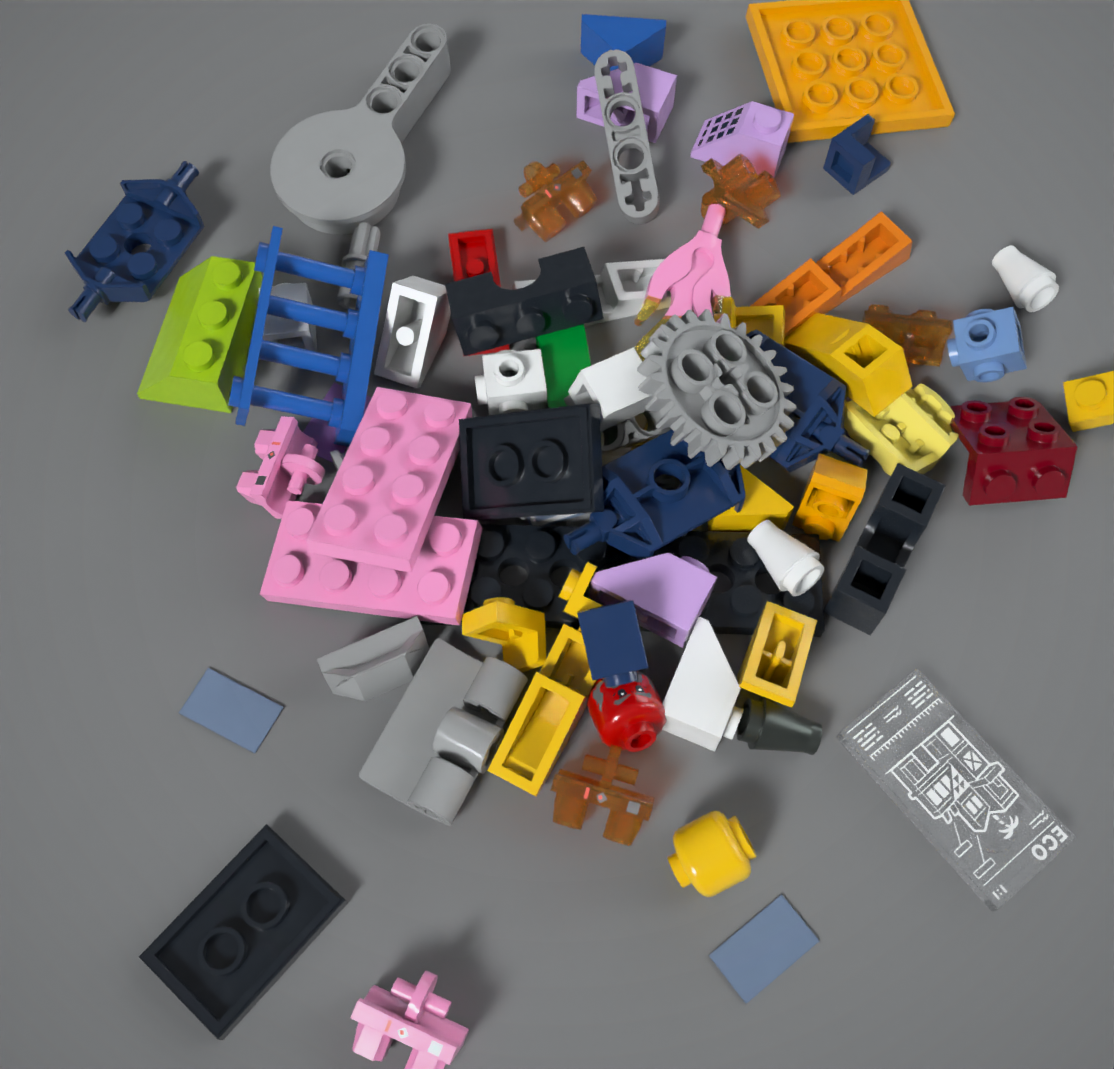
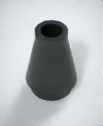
[737,697,822,755]

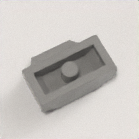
[317,616,429,701]

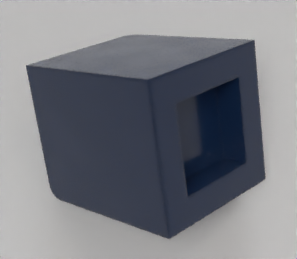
[823,114,891,195]

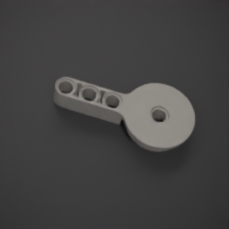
[270,24,451,234]

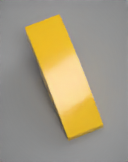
[487,624,598,796]

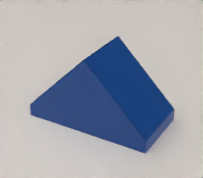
[581,14,666,71]

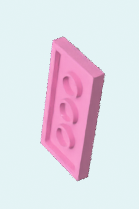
[306,387,472,573]
[260,500,483,626]

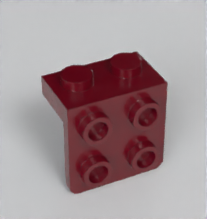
[950,397,1078,506]

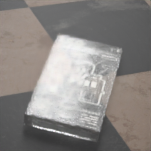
[836,669,1077,912]

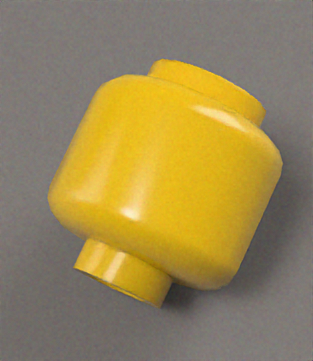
[667,810,757,897]

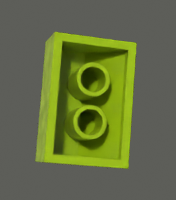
[137,256,263,413]

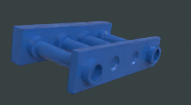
[228,226,389,447]

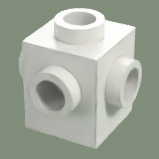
[475,349,547,416]

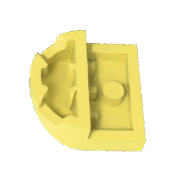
[844,384,959,476]

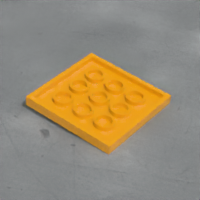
[746,0,955,143]

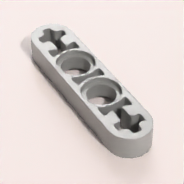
[595,50,660,224]

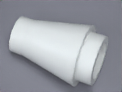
[992,245,1059,312]
[747,520,824,596]

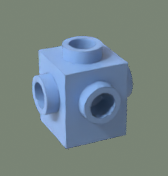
[947,307,1027,382]

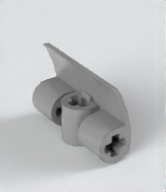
[359,638,528,826]

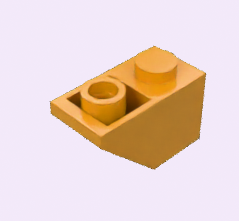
[792,453,868,542]

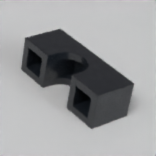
[445,247,604,356]
[824,463,946,636]

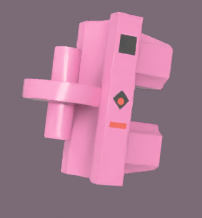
[236,416,325,519]
[351,971,469,1069]

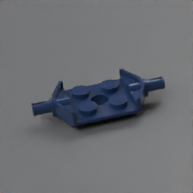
[65,161,205,322]
[746,330,870,473]
[564,429,745,560]

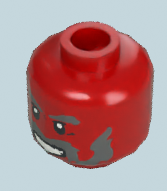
[587,672,667,752]

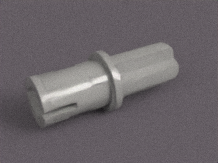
[336,222,381,310]

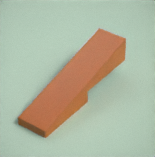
[750,211,913,338]

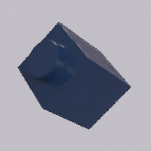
[577,600,649,687]

